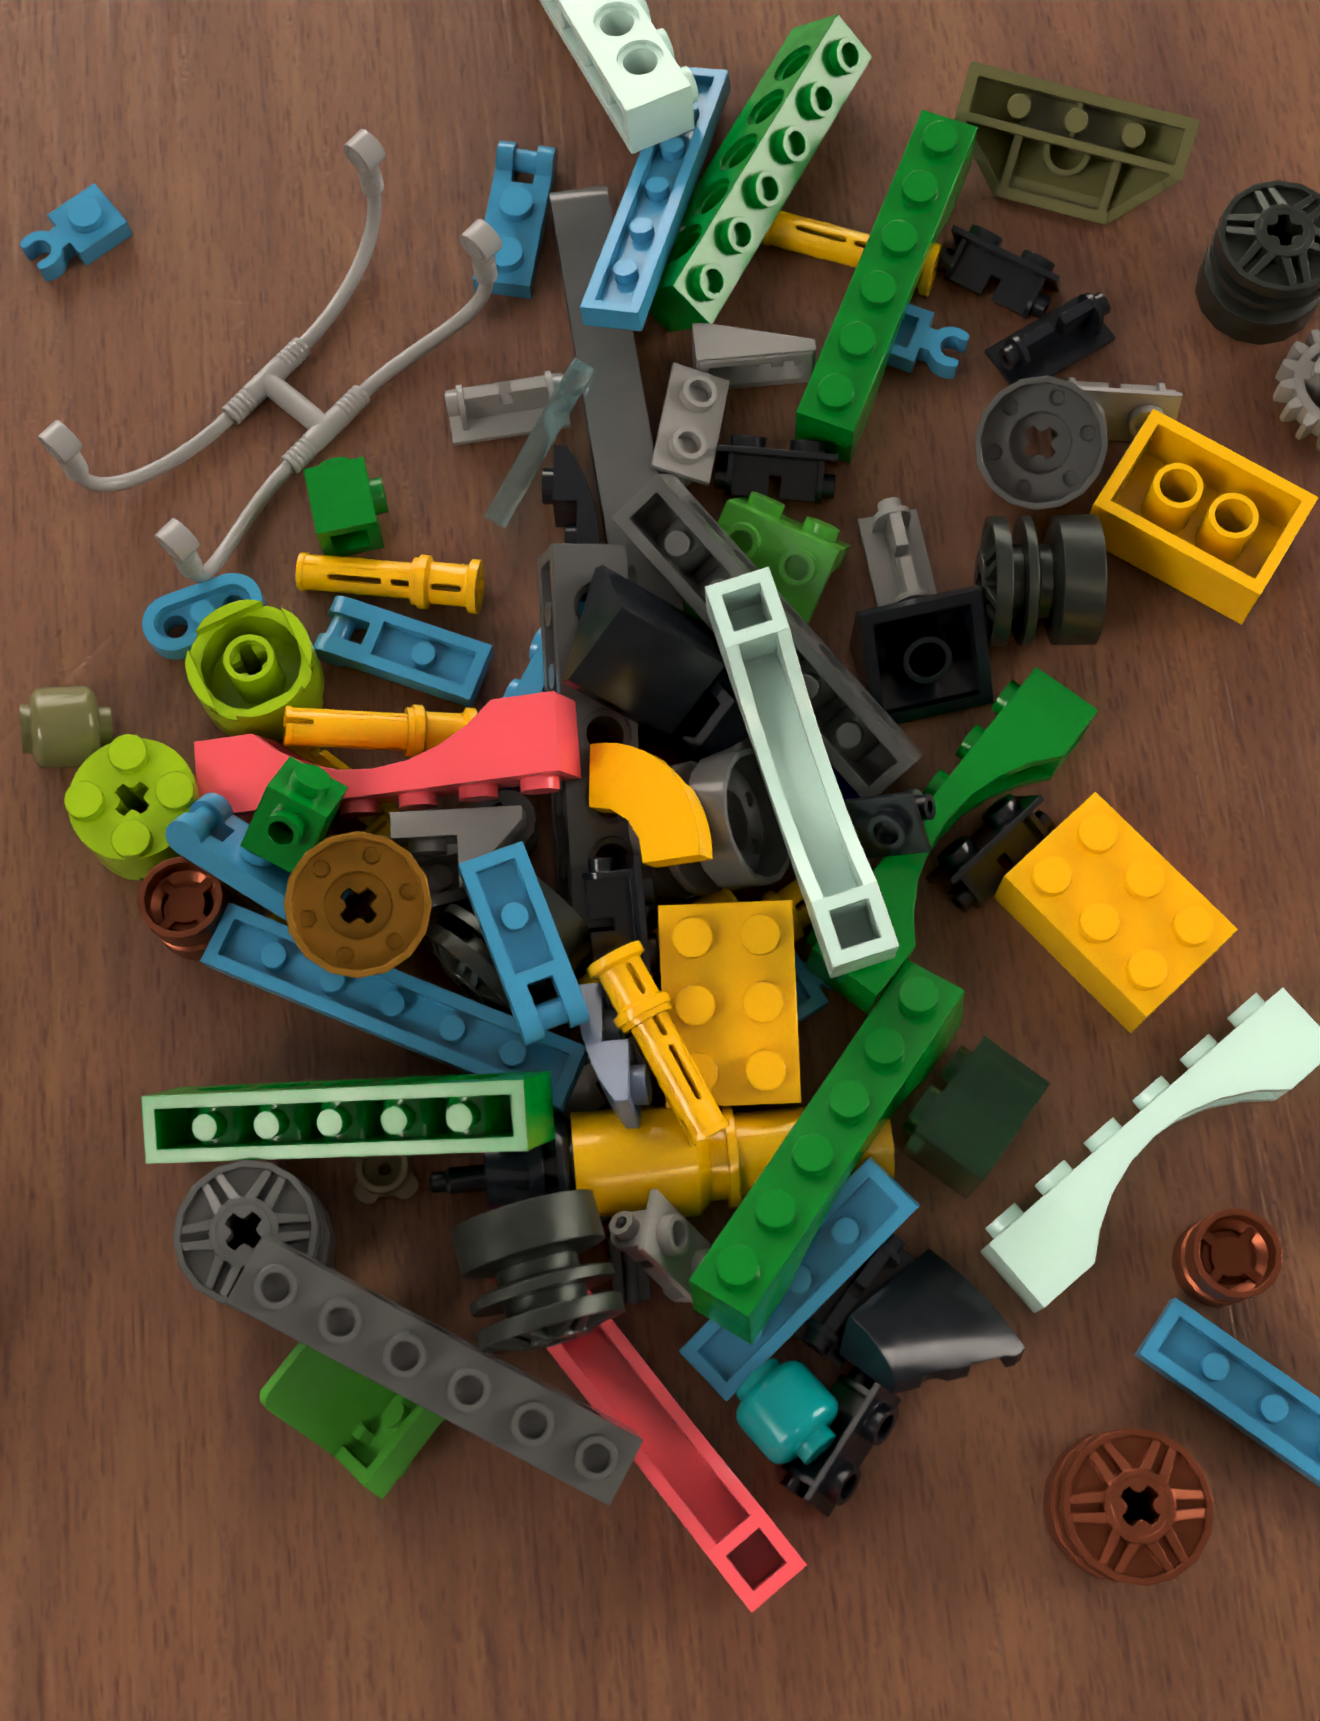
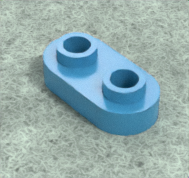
[142,573,266,660]

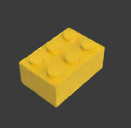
[1089,409,1319,625]
[993,792,1238,1034]
[658,900,801,1108]

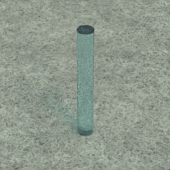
[484,357,594,529]

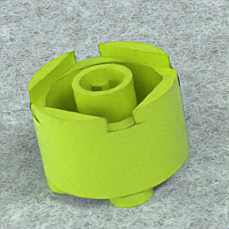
[185,599,324,741]
[64,734,199,881]

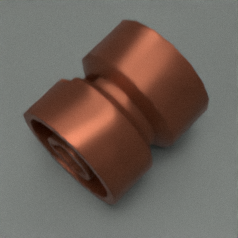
[137,856,238,961]
[1172,1208,1283,1307]

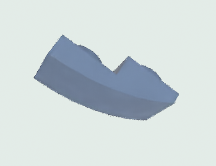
[579,983,652,1128]

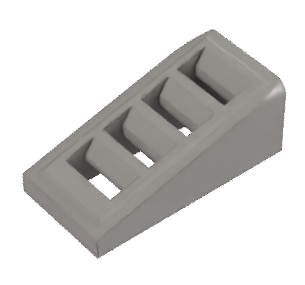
[692,323,816,389]

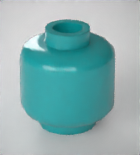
[736,1358,838,1465]

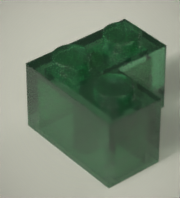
[901,1036,1051,1199]

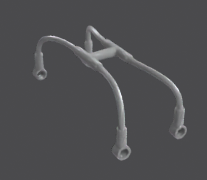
[37,129,503,582]

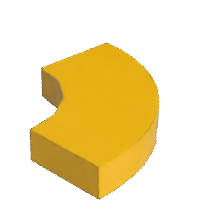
[589,743,713,868]

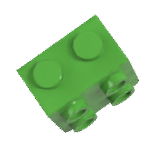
[684,492,851,626]
[260,1342,446,1500]

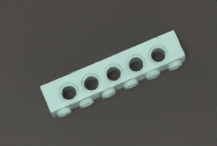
[539,0,699,154]

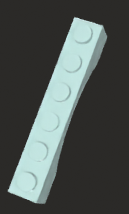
[705,566,899,979]
[980,988,1320,1314]

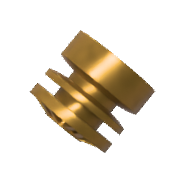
[283,831,432,978]

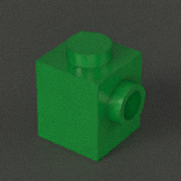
[303,457,389,557]
[240,756,348,873]

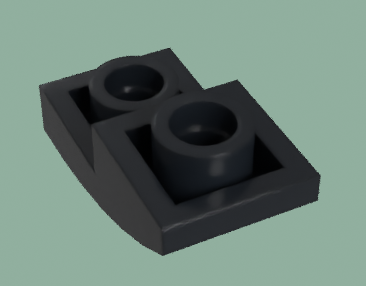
[542,445,600,544]

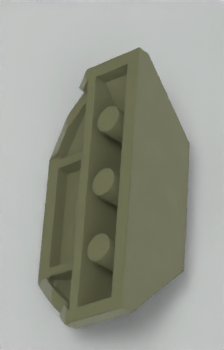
[954,61,1200,225]

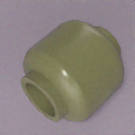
[19,686,113,769]

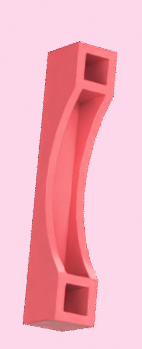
[194,691,581,824]
[492,1278,807,1613]

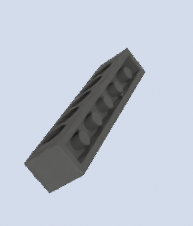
[612,474,924,797]
[537,543,657,932]
[226,1233,643,1506]

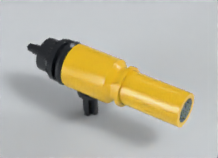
[429,1105,895,1304]

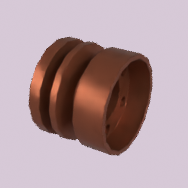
[1043,1428,1214,1586]

